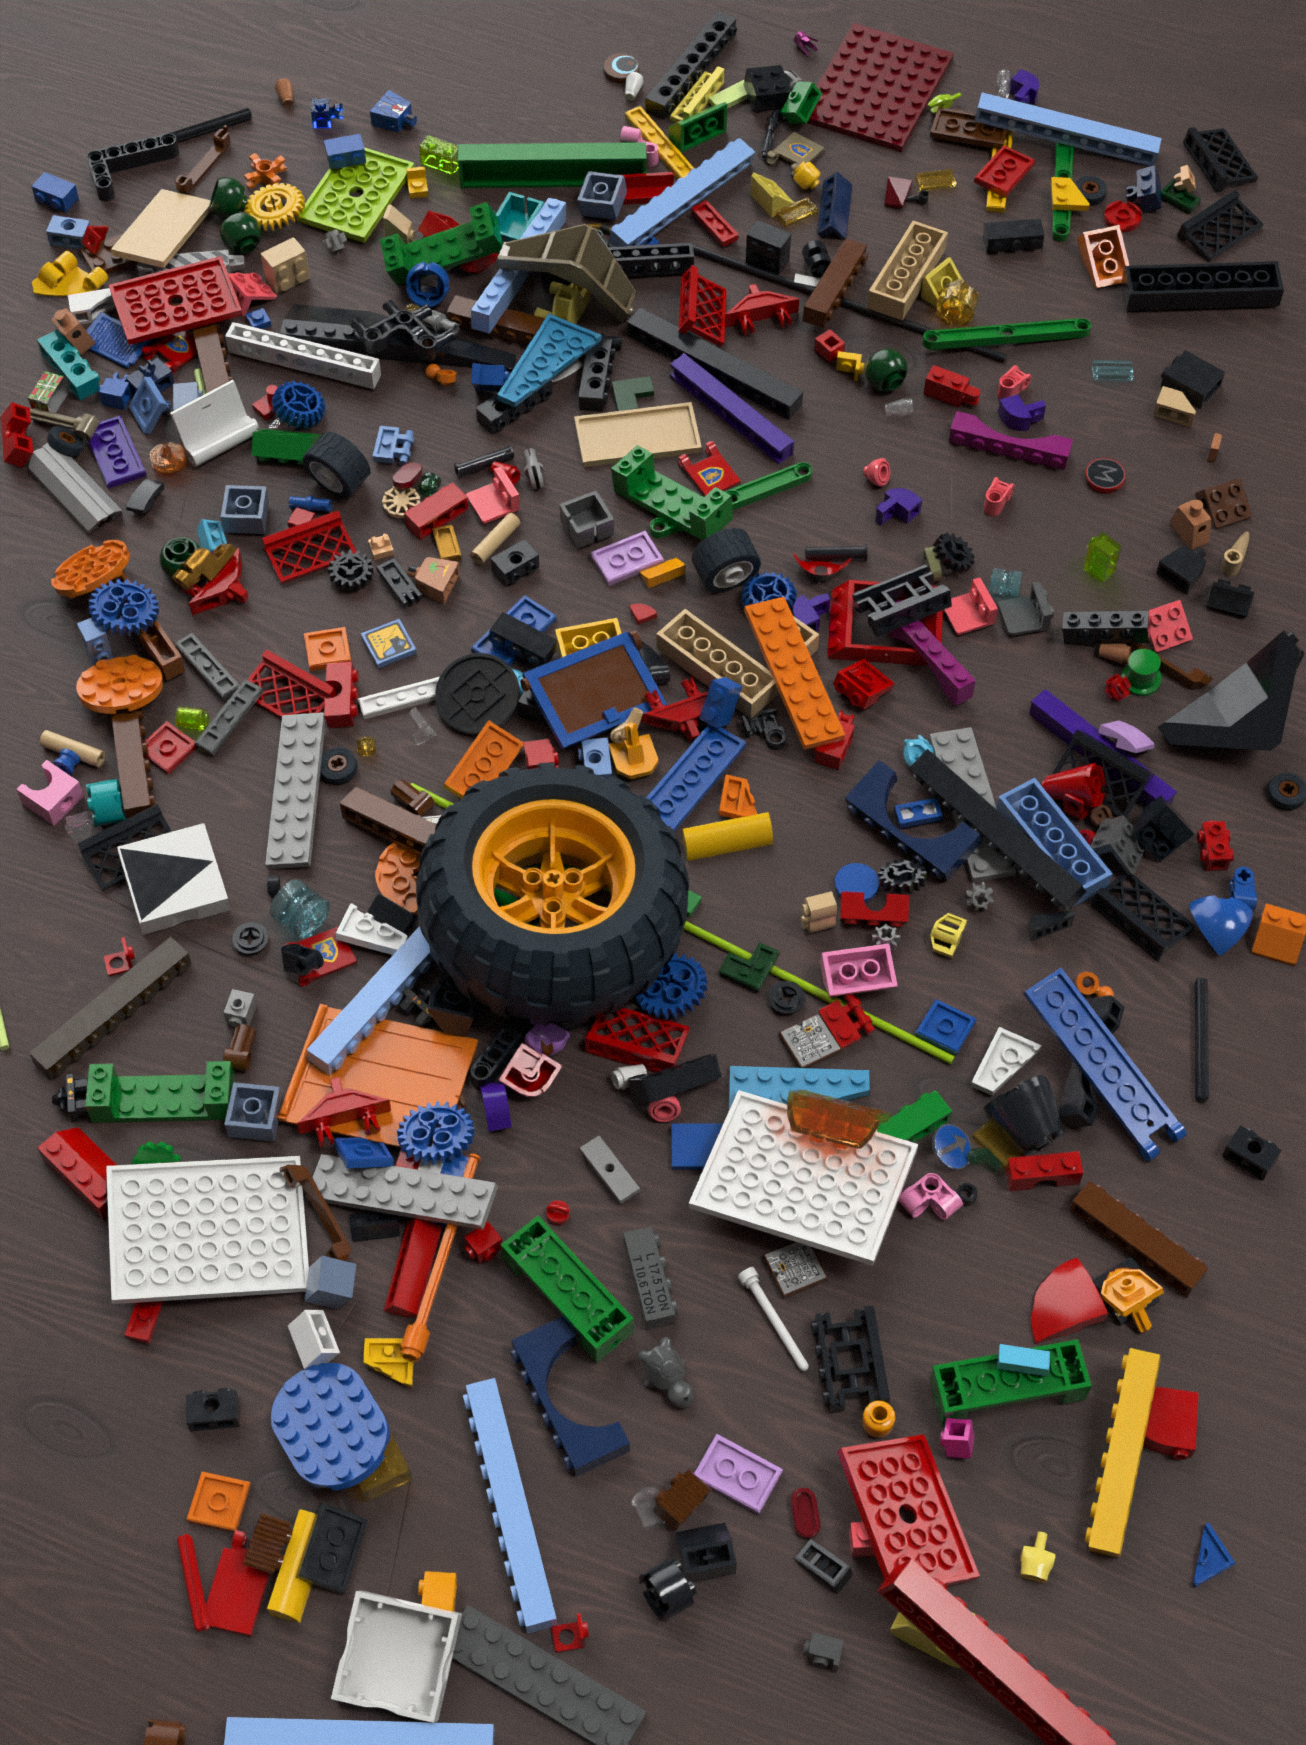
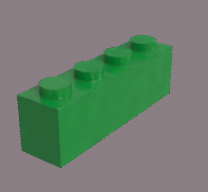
[868,1090,952,1143]

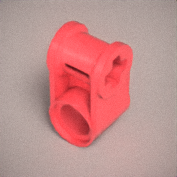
[997,365,1032,400]
[983,477,1015,516]

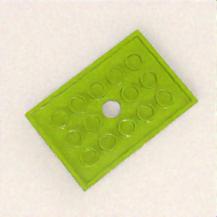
[297,147,415,243]

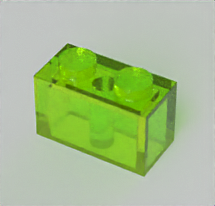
[419,135,459,175]
[1084,532,1122,583]

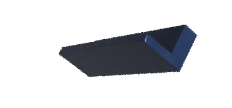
[817,172,852,240]

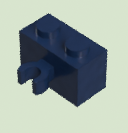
[1126,166,1162,213]
[126,358,175,395]

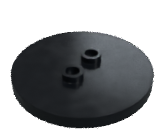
[435,653,520,736]

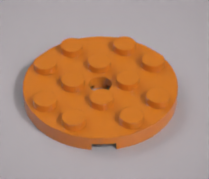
[51,540,130,599]
[76,655,163,714]
[375,843,421,915]

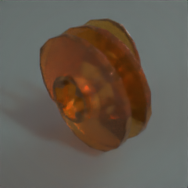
[150,442,188,474]

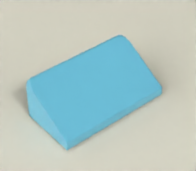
[197,519,227,553]
[997,1344,1050,1376]

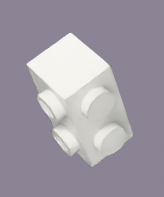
[288,1310,340,1369]

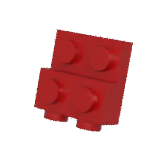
[833,659,895,710]

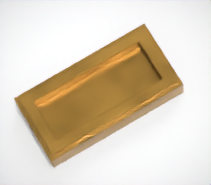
[432,524,462,561]

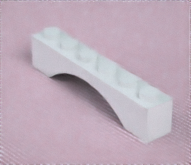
[68,288,183,324]

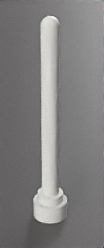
[737,1267,809,1371]

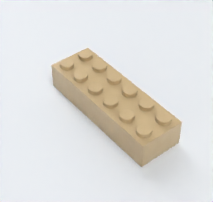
[867,221,948,320]
[656,609,779,718]

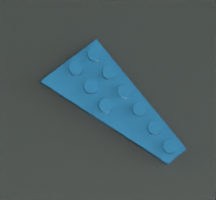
[497,314,602,407]
[729,1066,870,1110]

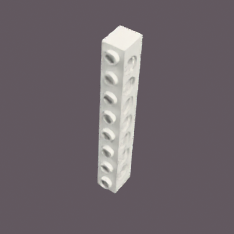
[225,322,381,389]

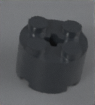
[639,1558,697,1622]

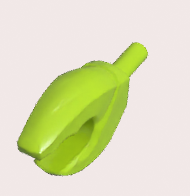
[928,93,961,114]

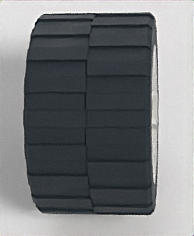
[303,432,371,499]
[691,528,761,593]

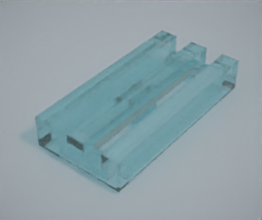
[1092,360,1134,380]

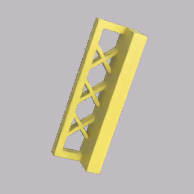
[670,67,724,123]

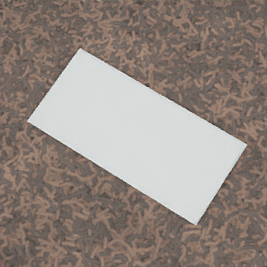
[794,274,820,287]

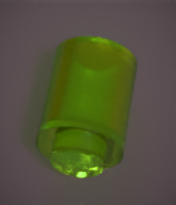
[176,706,210,730]

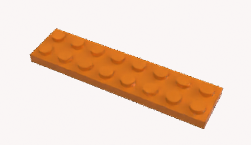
[744,597,845,750]

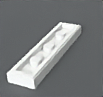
[358,677,439,719]

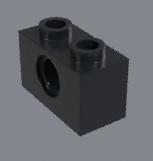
[491,539,540,586]
[1222,1125,1282,1181]
[186,1388,240,1432]

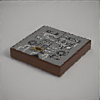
[779,1013,842,1068]
[763,1242,828,1299]

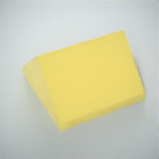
[750,172,795,218]
[921,257,968,311]

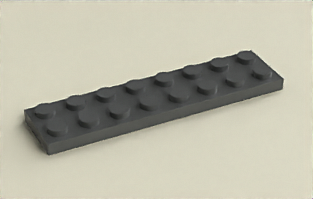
[452,1605,646,1745]

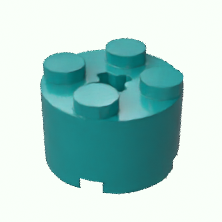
[86,779,126,827]

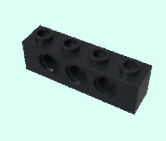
[579,339,616,412]
[476,380,553,435]
[1062,611,1151,644]

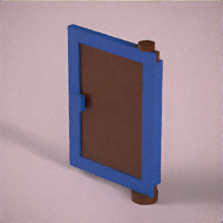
[520,630,667,750]

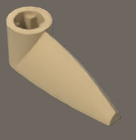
[1220,531,1250,576]

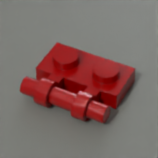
[818,994,875,1050]

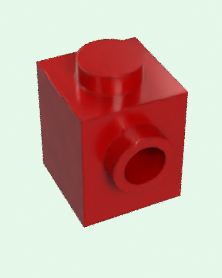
[464,1221,502,1264]

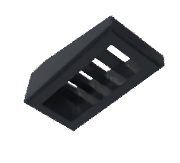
[1027,911,1075,941]
[795,1539,853,1593]

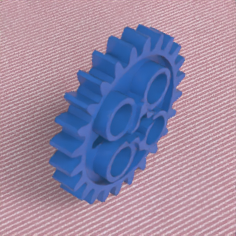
[89,579,159,636]
[636,953,708,1020]
[397,1101,475,1165]

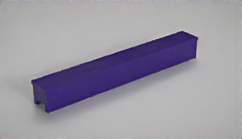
[670,353,795,464]
[1029,689,1177,806]

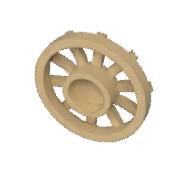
[382,486,421,518]

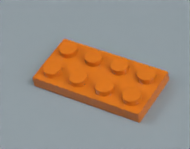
[443,720,524,799]

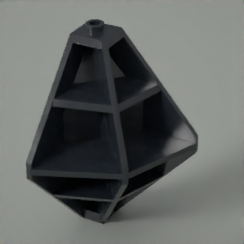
[1158,630,1305,751]

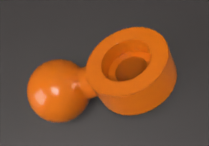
[425,364,457,386]
[1075,972,1114,998]

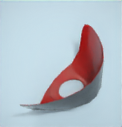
[793,553,851,582]

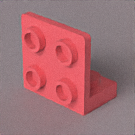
[228,273,277,316]
[466,466,520,524]
[943,578,998,635]
[1148,600,1193,652]

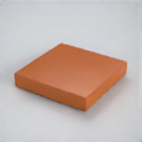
[304,627,351,671]
[186,1472,251,1533]

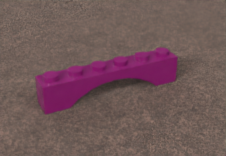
[949,411,1073,470]
[884,600,976,705]

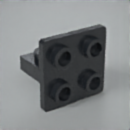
[1206,579,1255,616]

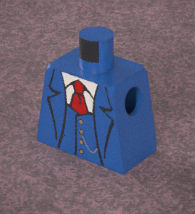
[370,90,417,132]

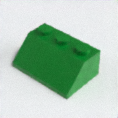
[669,102,727,153]
[252,429,321,464]

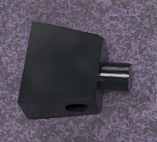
[1156,546,1206,595]

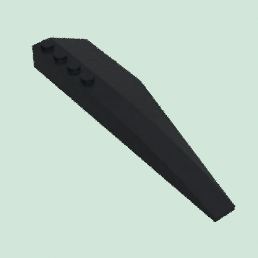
[280,304,516,372]

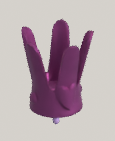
[794,31,818,57]

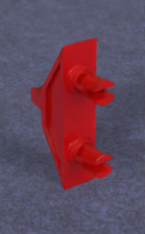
[725,284,799,336]
[182,548,249,616]
[640,677,708,742]
[297,1077,391,1147]

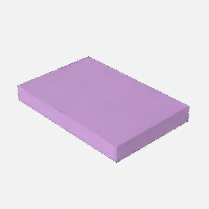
[590,531,664,586]
[694,1434,783,1515]

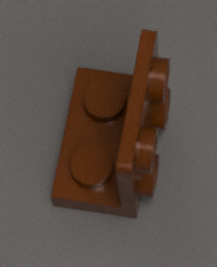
[1195,478,1252,528]

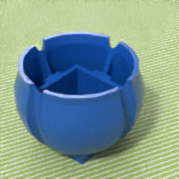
[406,262,450,307]

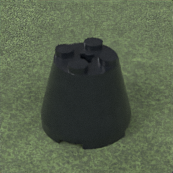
[983,1074,1066,1156]

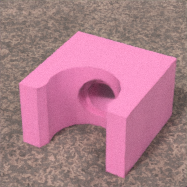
[17,760,84,826]

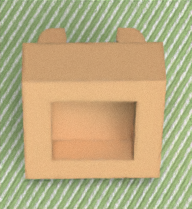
[1174,165,1196,193]
[368,534,394,560]

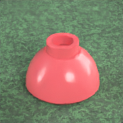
[863,458,890,487]
[648,1095,681,1122]

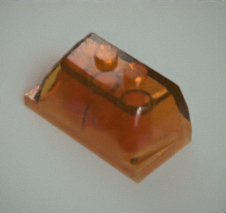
[787,1089,890,1149]

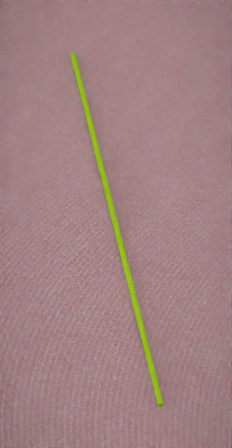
[411,783,955,1065]

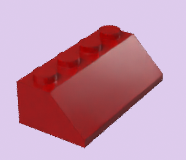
[418,210,498,273]
[37,1127,117,1220]

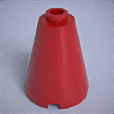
[1041,763,1105,807]

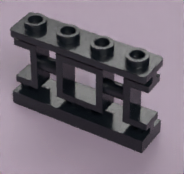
[852,564,952,637]
[811,1305,890,1413]

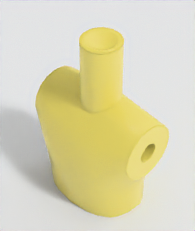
[1020,1532,1055,1583]

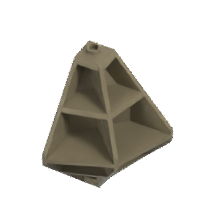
[494,224,636,323]

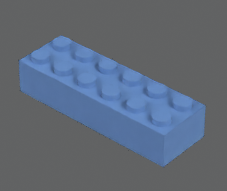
[996,778,1112,907]

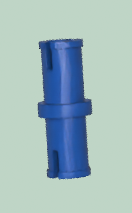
[289,496,332,512]

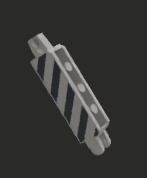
[136,250,245,277]

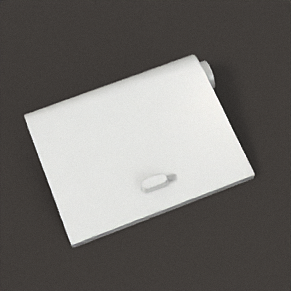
[171,380,259,467]

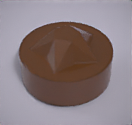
[1088,805,1112,827]

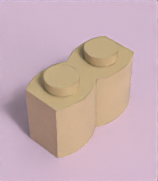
[800,891,837,934]

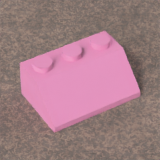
[820,944,897,997]

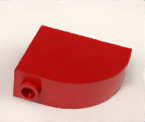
[1119,1386,1198,1460]

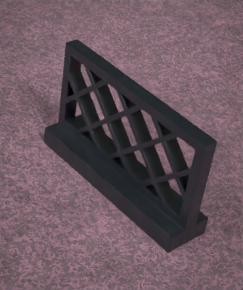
[1183,127,1258,192]
[1177,190,1264,262]
[1052,730,1155,819]
[77,804,172,891]
[1091,872,1195,961]

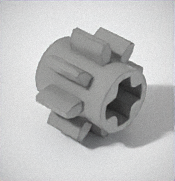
[322,229,347,252]
[966,882,994,911]
[871,924,900,951]

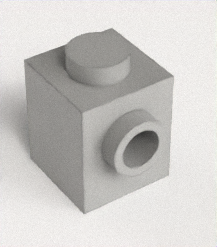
[224,989,257,1028]

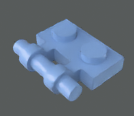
[373,426,414,466]

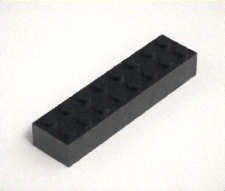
[1121,261,1284,311]

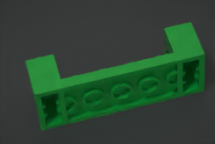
[380,202,503,286]
[611,445,733,540]
[85,1061,235,1123]
[501,1215,634,1363]
[929,1339,1092,1427]

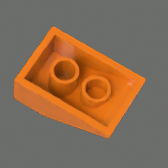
[1077,225,1129,289]

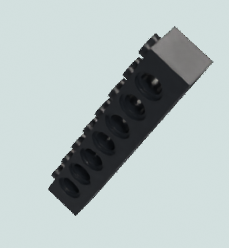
[645,11,737,120]
[541,243,694,282]

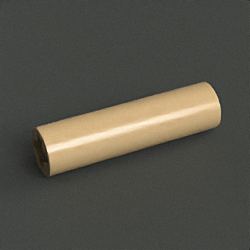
[470,513,521,565]
[40,730,105,767]

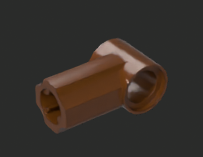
[390,779,435,817]
[223,1024,256,1071]

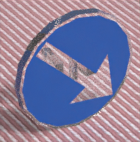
[932,1124,972,1170]

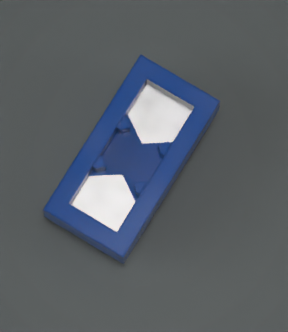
[894,798,943,828]

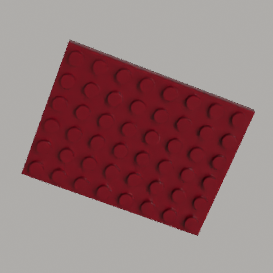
[807,23,954,152]

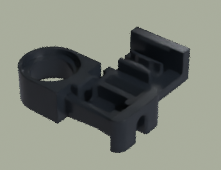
[742,708,786,750]

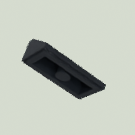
[367,893,415,934]
[350,1211,400,1242]

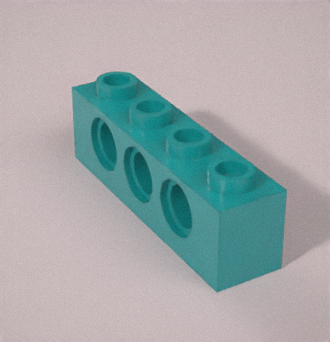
[37,329,100,401]

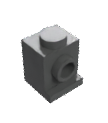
[803,1632,844,1673]

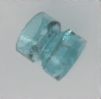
[989,567,1022,598]

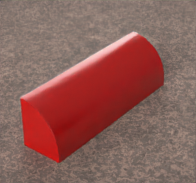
[383,1218,442,1317]

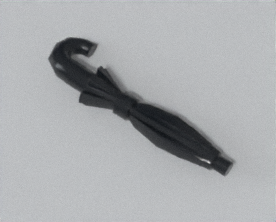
[762,109,787,158]

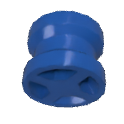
[53,749,80,775]

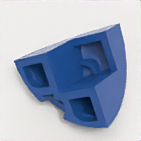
[1189,895,1253,956]

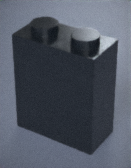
[1161,350,1225,409]

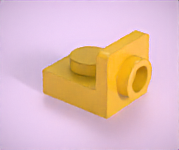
[406,167,428,198]
[836,351,865,382]

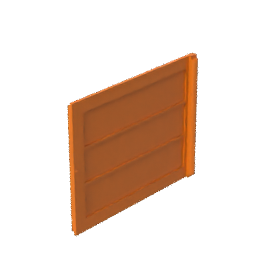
[277,1004,478,1148]

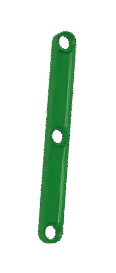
[1052,142,1073,242]
[922,318,1092,350]
[650,462,812,538]

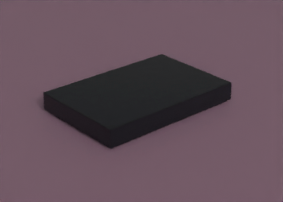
[296,1502,368,1595]

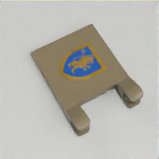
[766,132,825,176]

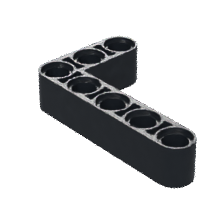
[87,133,179,201]
[471,1016,535,1090]

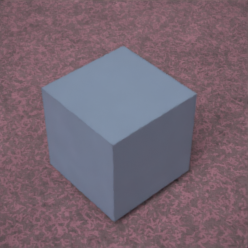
[305,1256,356,1310]

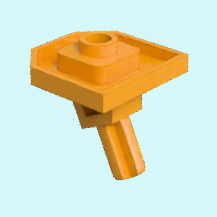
[608,722,658,779]
[1101,1270,1164,1333]

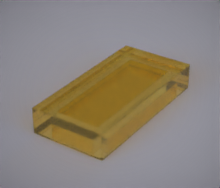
[915,169,956,191]
[776,197,818,227]
[972,1120,1022,1169]

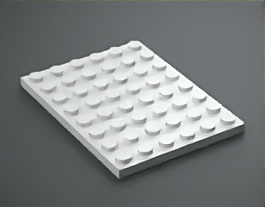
[689,1090,918,1266]
[106,1156,309,1304]

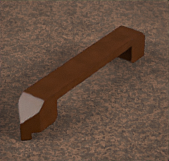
[175,125,230,193]
[1122,643,1213,690]
[279,1165,351,1261]

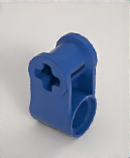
[1229,867,1257,911]

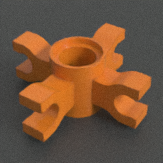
[244,153,287,190]

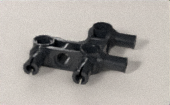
[350,300,456,361]

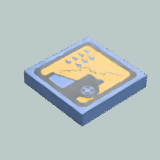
[361,619,417,668]

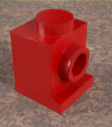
[814,329,845,363]

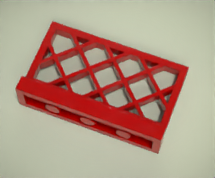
[678,265,727,347]
[262,511,356,585]
[248,649,338,719]
[585,1008,690,1072]

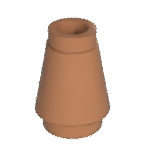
[275,78,294,107]
[1099,644,1131,664]

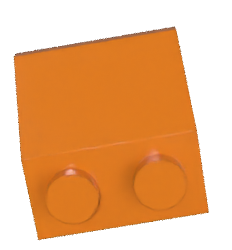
[1251,903,1306,967]

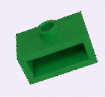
[781,82,822,124]

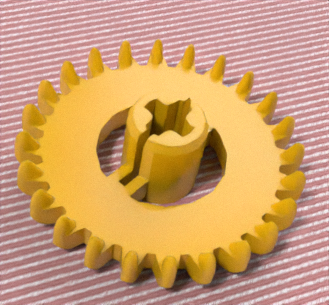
[244,183,305,231]

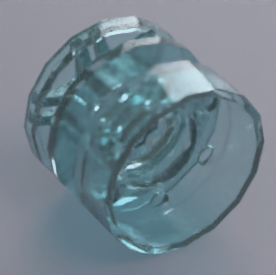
[270,879,330,939]

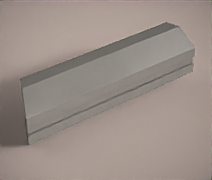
[28,443,122,534]

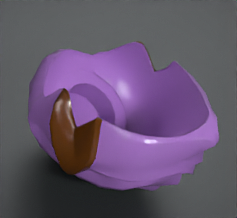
[524,1023,570,1056]

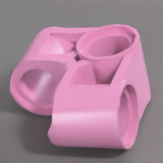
[620,126,659,167]
[898,1173,963,1221]

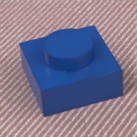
[245,308,271,329]

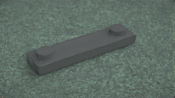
[175,633,240,701]
[195,679,263,756]

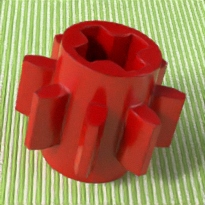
[1104,674,1131,701]

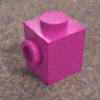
[940,1418,975,1459]

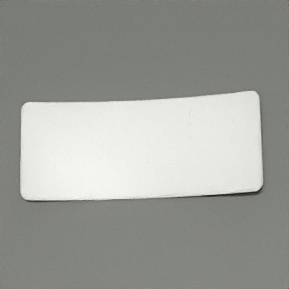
[551,359,583,382]

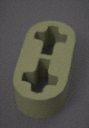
[923,547,942,582]

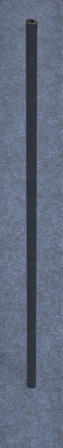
[693,245,1007,362]

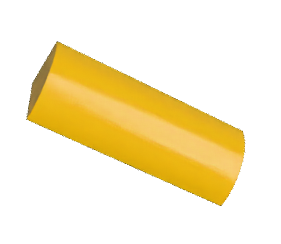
[682,812,773,861]
[267,1509,316,1623]

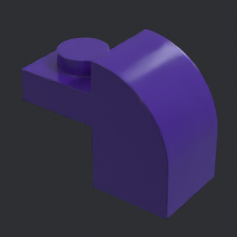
[1010,69,1039,105]
[998,394,1046,431]
[875,488,922,526]
[793,593,830,632]
[480,1082,512,1131]

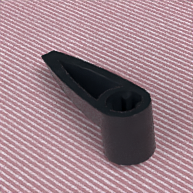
[638,641,670,684]

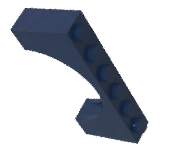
[845,760,982,881]
[510,1316,630,1477]

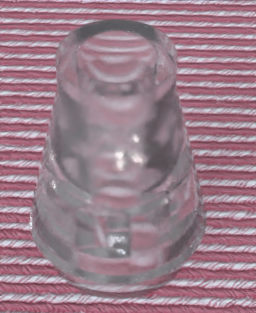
[995,70,1013,98]
[885,397,914,417]

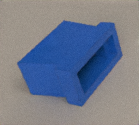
[471,363,509,392]

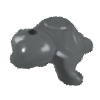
[637,1337,694,1409]

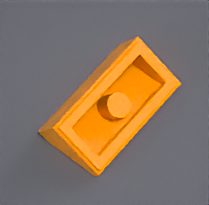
[639,558,686,588]

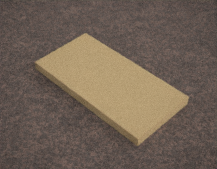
[111,189,211,268]
[574,402,702,467]

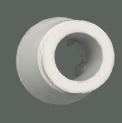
[624,72,644,101]
[611,1064,647,1090]

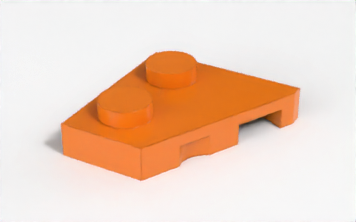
[718,774,757,819]

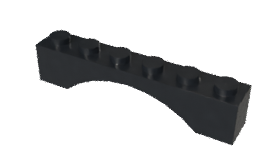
[1058,995,1125,1129]

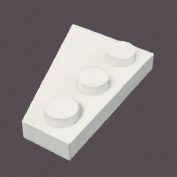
[336,903,408,955]
[971,1027,1042,1095]

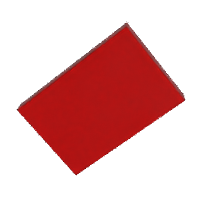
[974,145,1035,198]

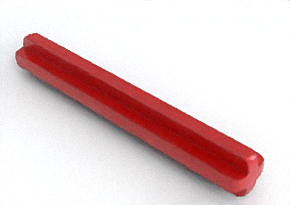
[177,1534,210,1632]

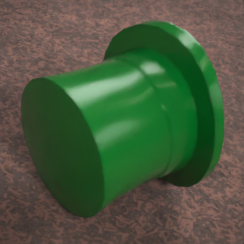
[1121,649,1162,697]

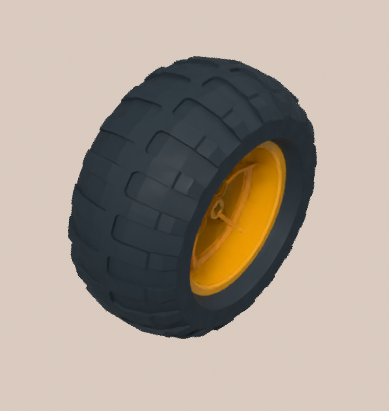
[416,763,689,1025]

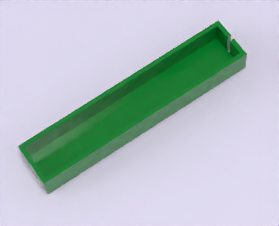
[458,142,646,188]

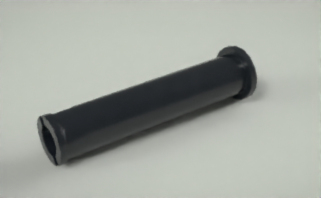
[454,446,515,479]
[805,544,868,561]

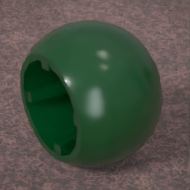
[209,177,248,219]
[220,212,262,254]
[864,348,908,392]
[159,537,201,580]

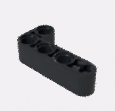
[627,1053,722,1103]

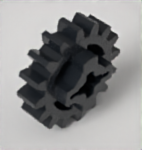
[933,532,975,574]
[328,550,374,592]
[878,859,927,895]

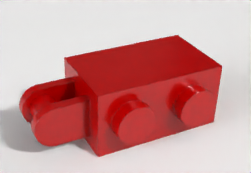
[923,365,980,408]
[813,711,855,770]

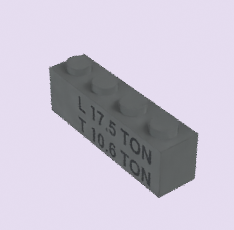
[623,1226,678,1330]

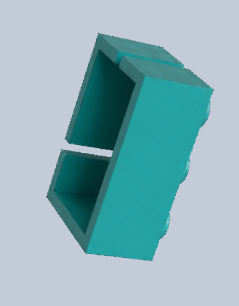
[495,192,544,243]

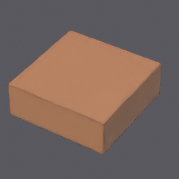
[1207,433,1222,462]

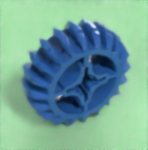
[272,380,326,430]
[741,570,797,612]

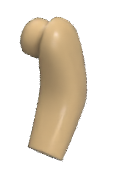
[610,708,643,744]

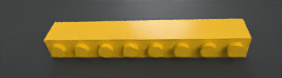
[1085,1348,1161,1558]

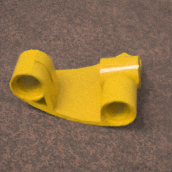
[32,251,109,296]

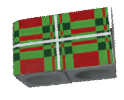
[28,371,69,413]

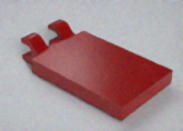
[206,1530,270,1637]

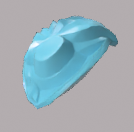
[904,735,934,767]

